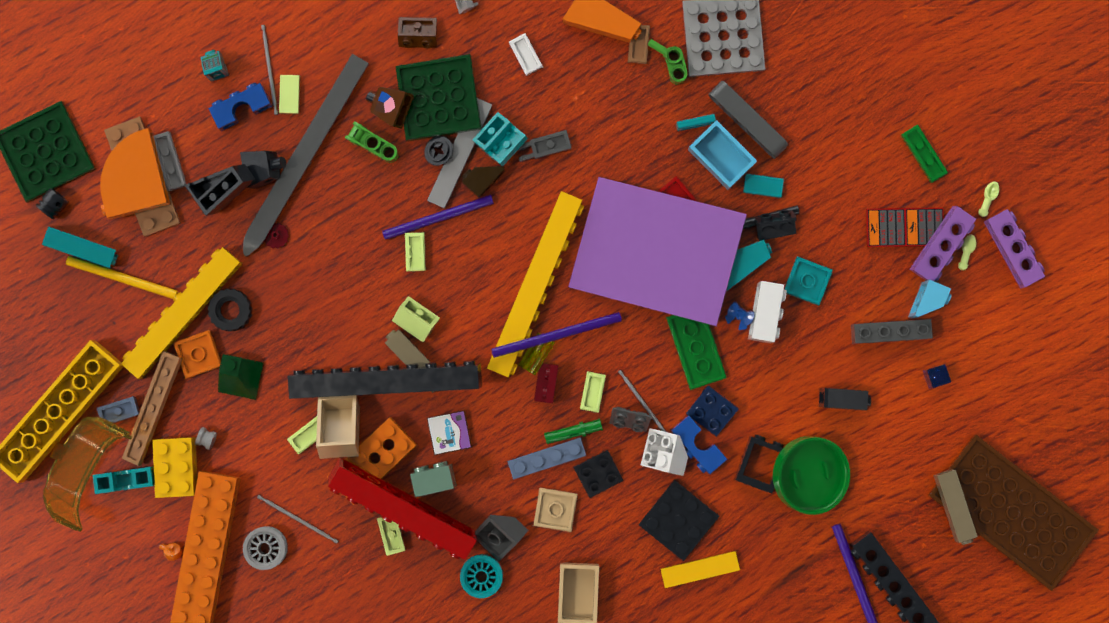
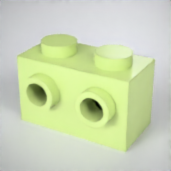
[392,296,440,342]

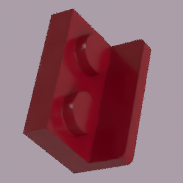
[534,363,558,404]

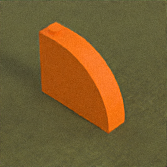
[100,128,170,220]

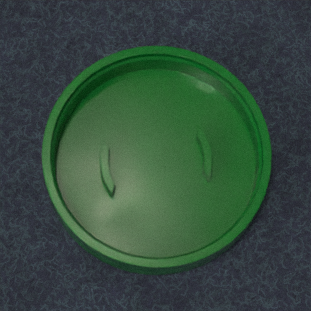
[773,436,850,515]

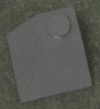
[475,515,529,561]

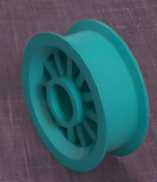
[460,554,503,598]

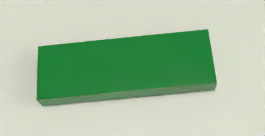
[901,124,948,183]

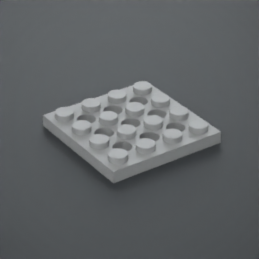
[682,0,765,77]

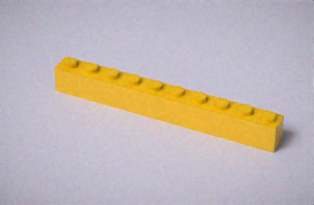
[487,191,584,378]

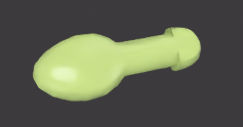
[978,181,999,217]
[958,234,977,271]

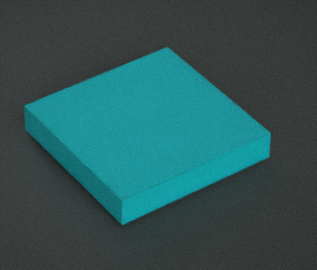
[784,256,833,306]

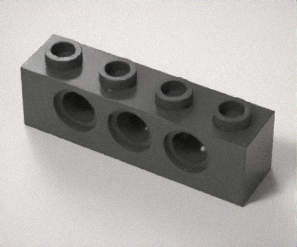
[851,319,933,344]

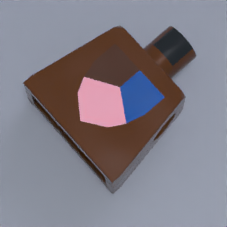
[366,87,414,129]

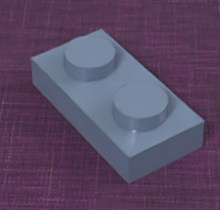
[97,396,140,426]

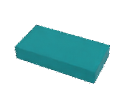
[676,114,716,132]
[743,174,784,198]

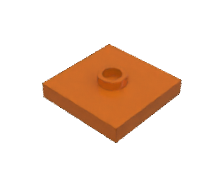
[173,330,221,379]

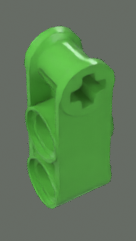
[344,121,399,163]

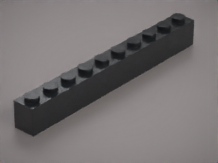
[287,360,482,399]

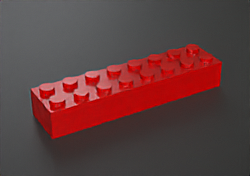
[328,457,477,560]

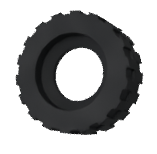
[208,289,252,331]

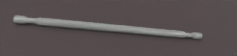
[261,25,278,115]
[618,370,666,432]
[257,495,339,544]

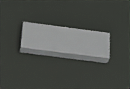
[154,131,187,192]

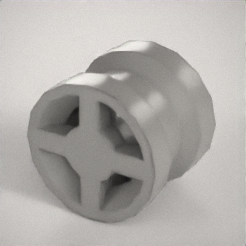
[195,427,217,450]

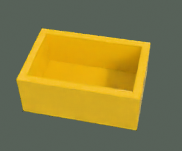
[153,437,197,498]

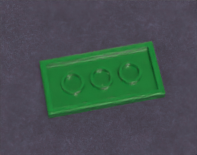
[666,315,727,390]

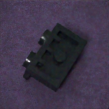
[755,210,797,241]

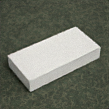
[509,33,543,76]

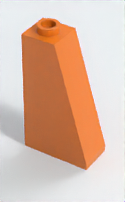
[563,0,642,43]

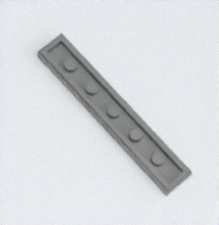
[427,98,493,209]

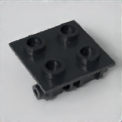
[573,450,624,498]

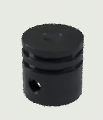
[36,188,69,220]

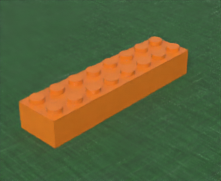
[170,471,241,623]

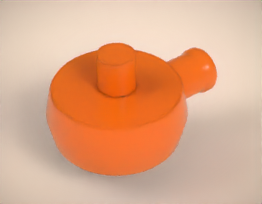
[159,543,182,561]

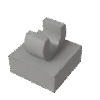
[455,0,478,14]

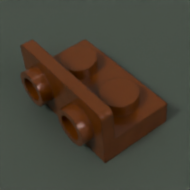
[398,17,437,48]

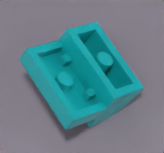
[473,112,528,167]

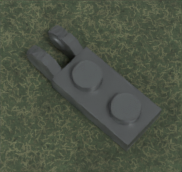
[517,130,572,162]

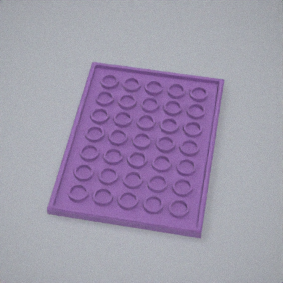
[568,177,747,327]

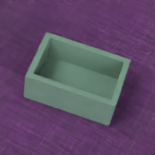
[410,461,457,497]

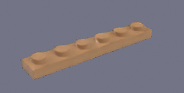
[122,351,183,466]

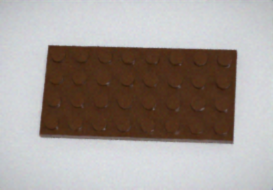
[928,435,1098,591]

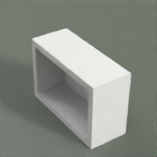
[748,281,787,343]

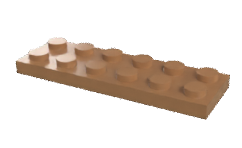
[104,116,181,237]

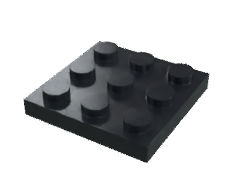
[638,480,719,561]

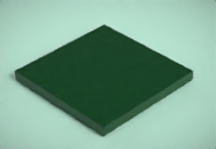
[396,54,482,141]
[0,101,96,203]

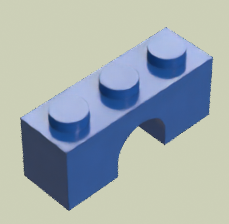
[208,83,273,131]
[671,415,727,474]

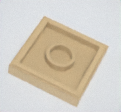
[533,488,577,532]

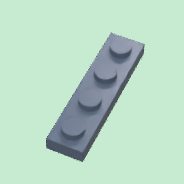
[507,437,586,480]

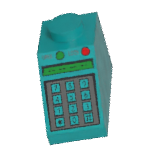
[201,50,229,82]

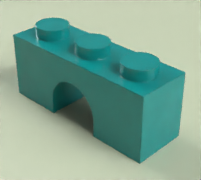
[93,466,154,494]

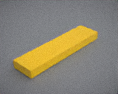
[660,551,740,588]

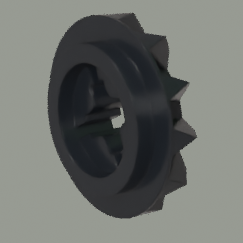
[424,136,454,167]

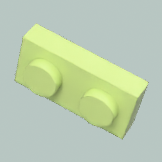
[377,517,406,556]

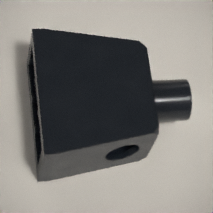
[240,151,286,189]

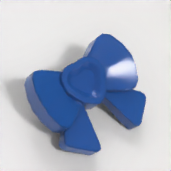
[725,302,755,330]

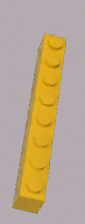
[121,247,243,379]

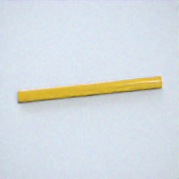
[66,256,178,299]

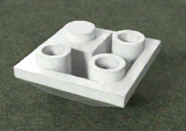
[641,428,688,476]

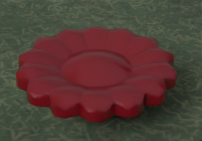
[264,223,289,249]

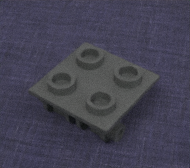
[609,407,652,432]

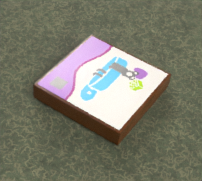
[427,410,472,455]

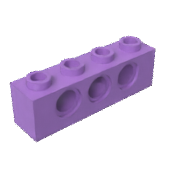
[909,206,976,282]
[984,209,1045,289]

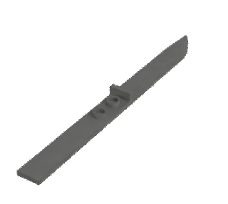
[243,54,369,256]

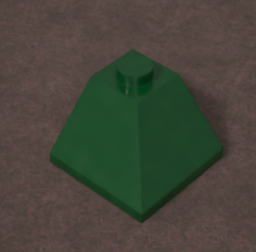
[218,354,264,400]

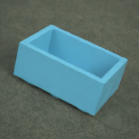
[688,120,757,190]

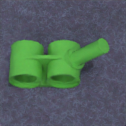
[648,39,688,85]

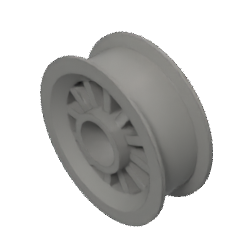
[243,526,287,570]

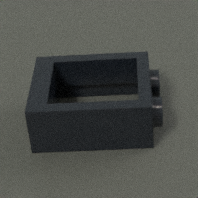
[734,434,784,494]

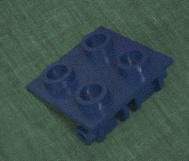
[686,386,739,437]

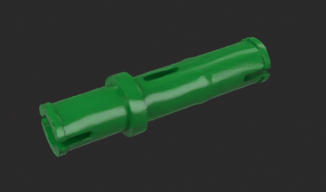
[544,419,603,445]

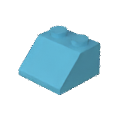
[908,280,952,319]

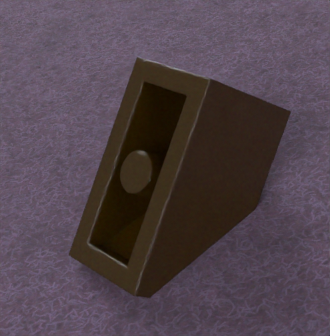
[462,166,505,198]

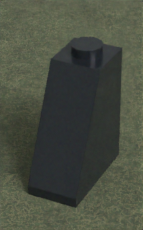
[818,388,871,410]

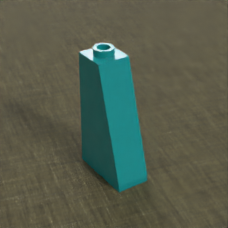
[42,227,118,268]
[727,240,772,291]

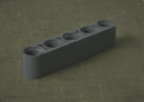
[708,81,789,159]

